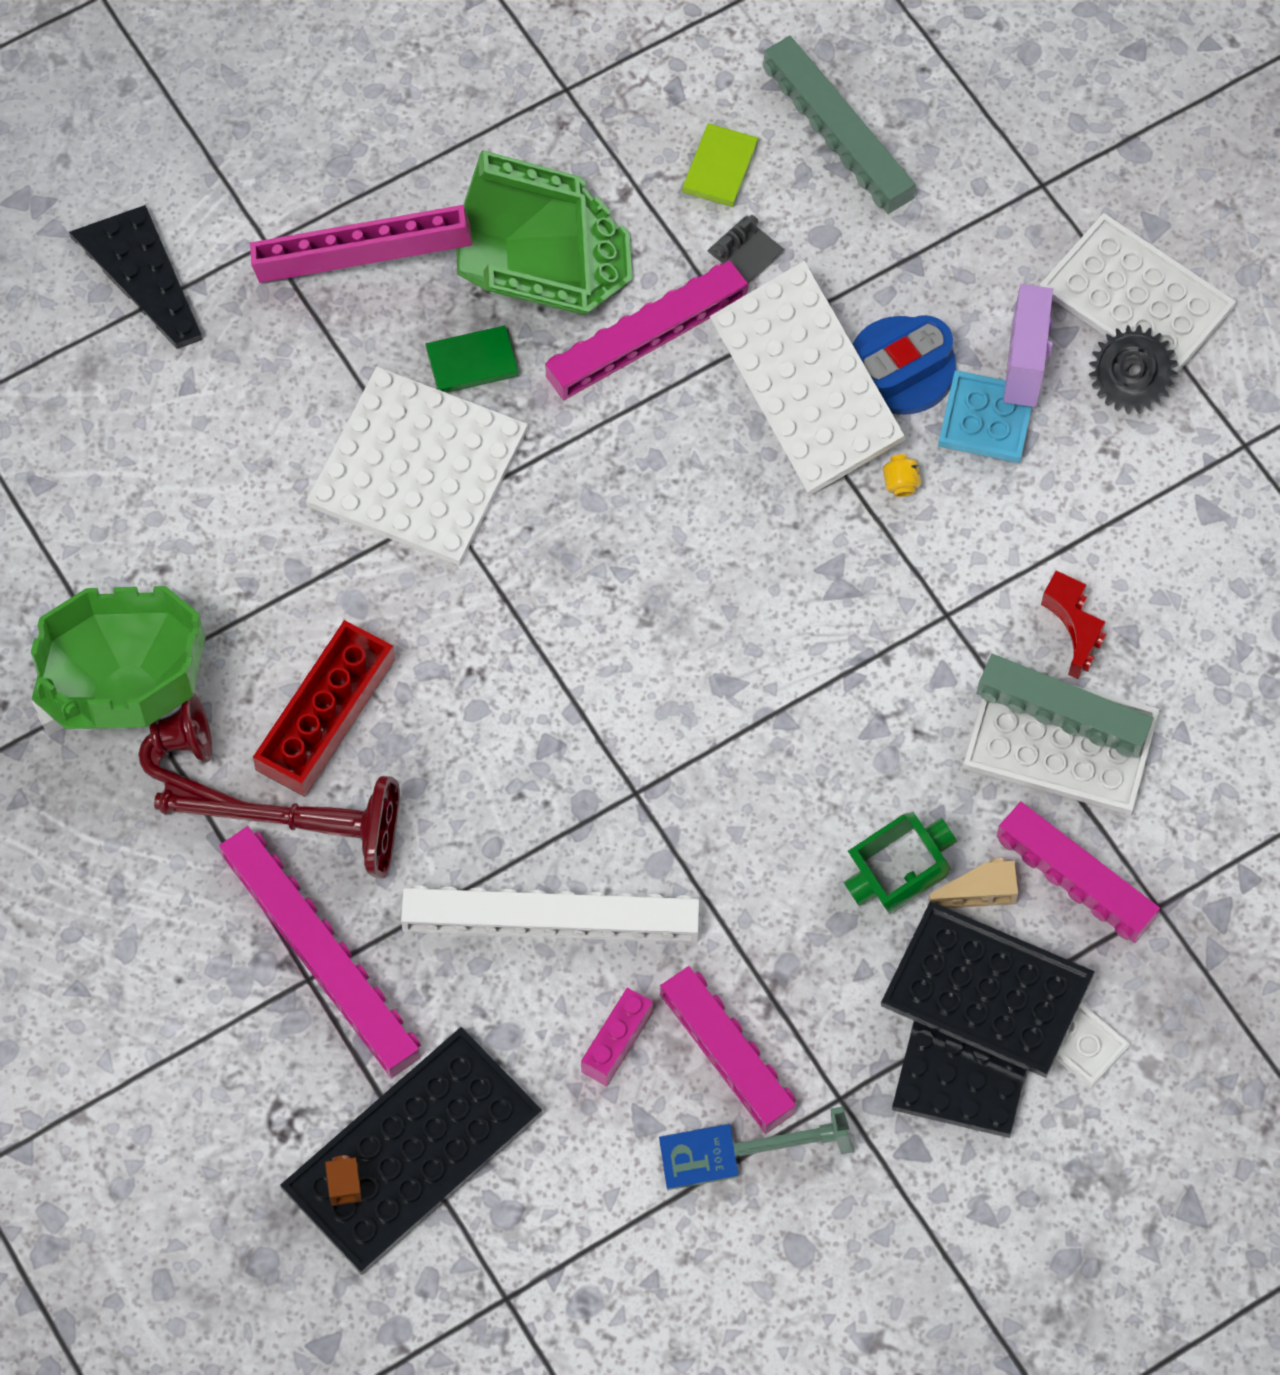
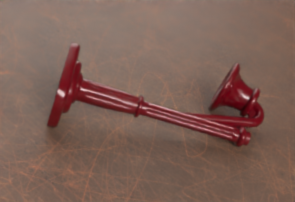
[138,693,400,878]

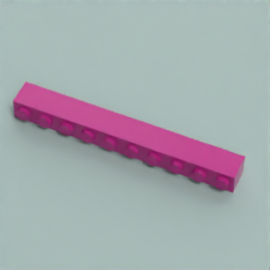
[219,826,421,1079]

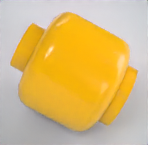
[883,454,921,497]

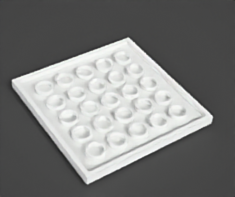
[306,367,528,566]

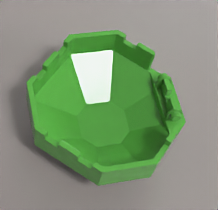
[30,586,205,729]

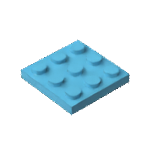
[938,370,1032,463]

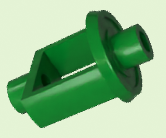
[843,811,958,915]

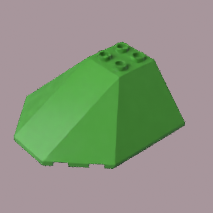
[456,150,632,315]

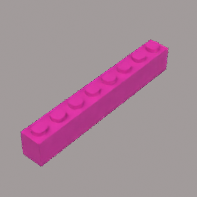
[250,204,472,283]
[545,260,748,401]

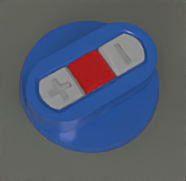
[852,315,956,415]

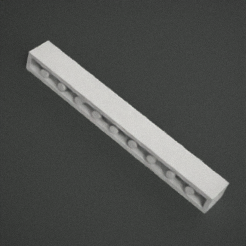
[401,885,699,943]

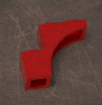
[1041,570,1107,679]

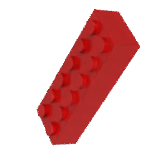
[253,620,395,797]

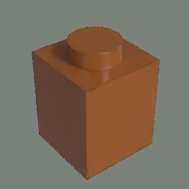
[325,1155,362,1206]

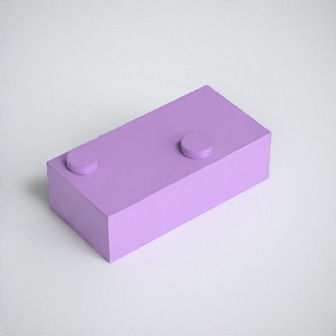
[1003,284,1053,407]

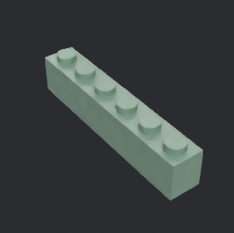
[976,653,1154,758]

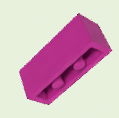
[581,987,653,1087]

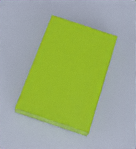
[682,123,758,207]

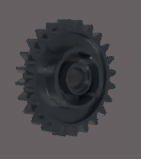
[1089,325,1179,414]

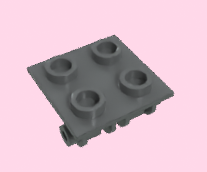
[707,215,784,283]

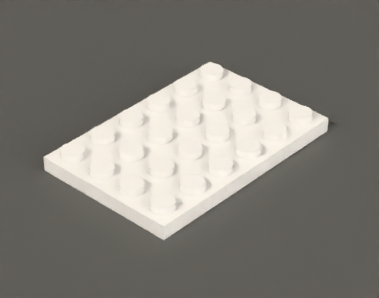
[1039,213,1236,380]
[962,686,1160,815]

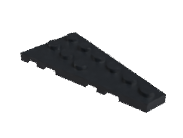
[69,205,202,349]

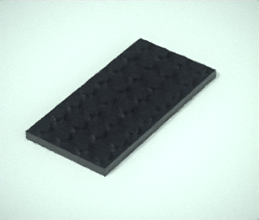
[280,1027,543,1275]

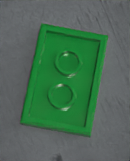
[425,325,519,393]

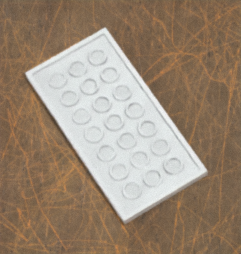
[710,261,907,495]

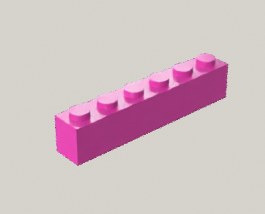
[996,801,1160,943]
[660,966,796,1135]

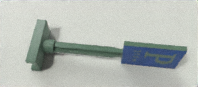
[659,1106,853,1190]

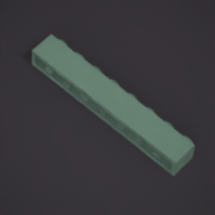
[763,35,916,214]

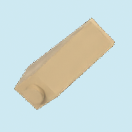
[927,858,1018,909]

